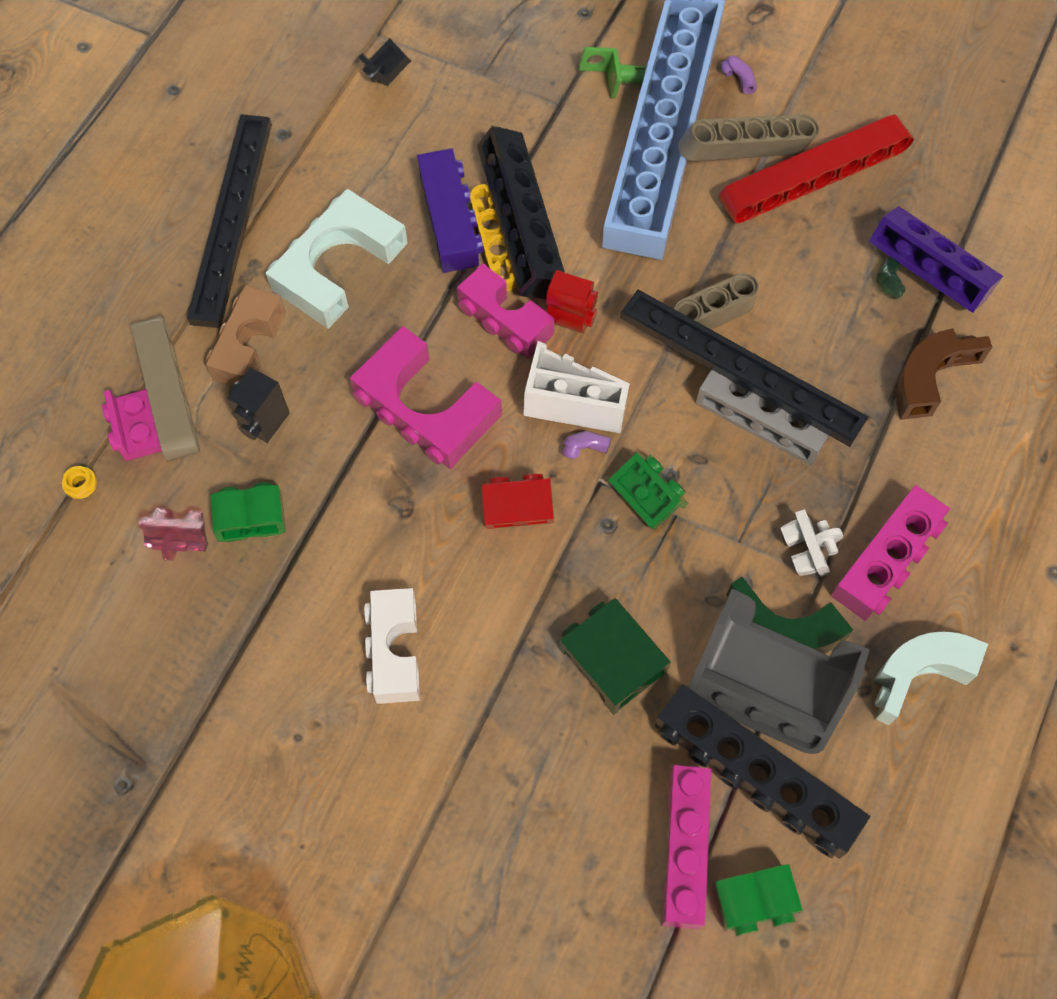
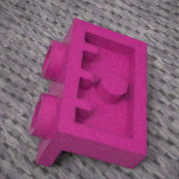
[101,389,162,461]

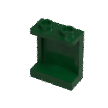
[559,598,671,715]

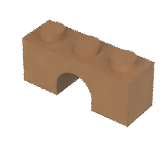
[206,285,286,387]

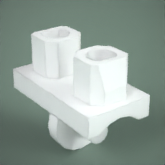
[781,509,843,577]

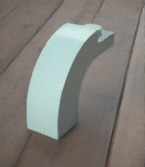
[874,632,988,725]

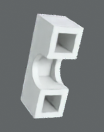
[365,588,420,704]

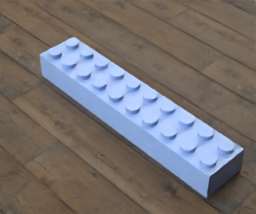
[602,0,725,260]

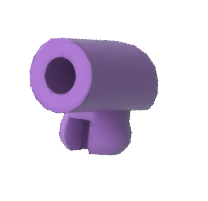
[721,56,757,94]
[562,431,611,459]

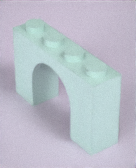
[266,189,408,329]

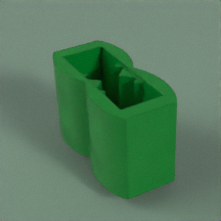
[210,482,286,542]
[713,864,803,936]

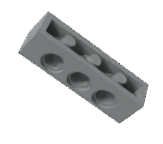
[696,370,829,466]

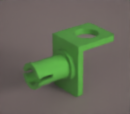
[579,47,646,98]

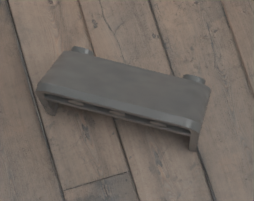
[689,589,869,754]

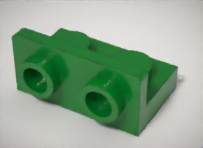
[608,452,689,530]

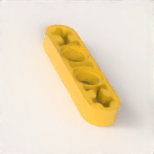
[470,184,517,291]

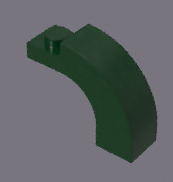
[726,577,853,654]

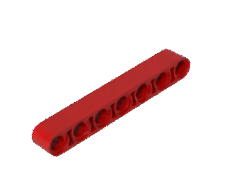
[718,114,914,223]

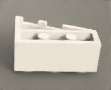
[524,341,630,434]

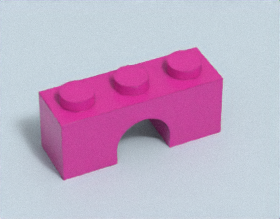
[457,264,554,359]

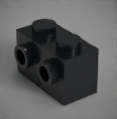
[227,367,290,443]

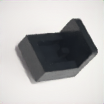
[358,38,411,86]

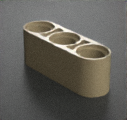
[674,273,759,330]

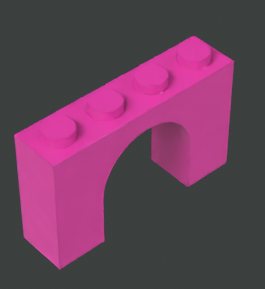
[350,326,502,469]

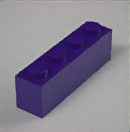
[417,148,484,273]

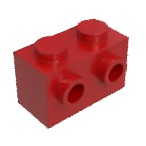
[481,474,555,529]

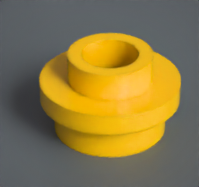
[62,466,97,499]

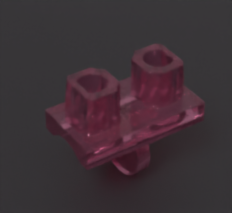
[139,508,208,561]

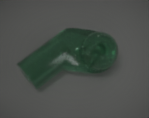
[876,256,905,299]

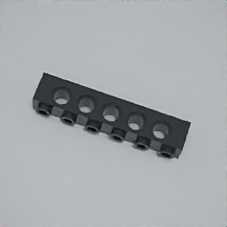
[477,126,565,300]
[654,683,871,859]

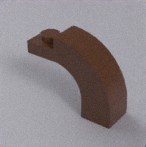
[895,328,992,420]

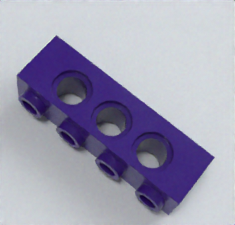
[868,206,1003,313]

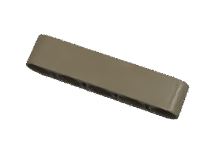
[678,114,820,161]
[131,315,200,462]

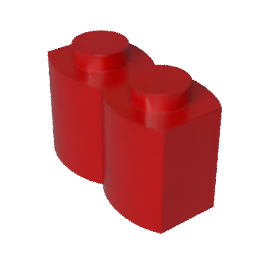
[547,270,598,334]

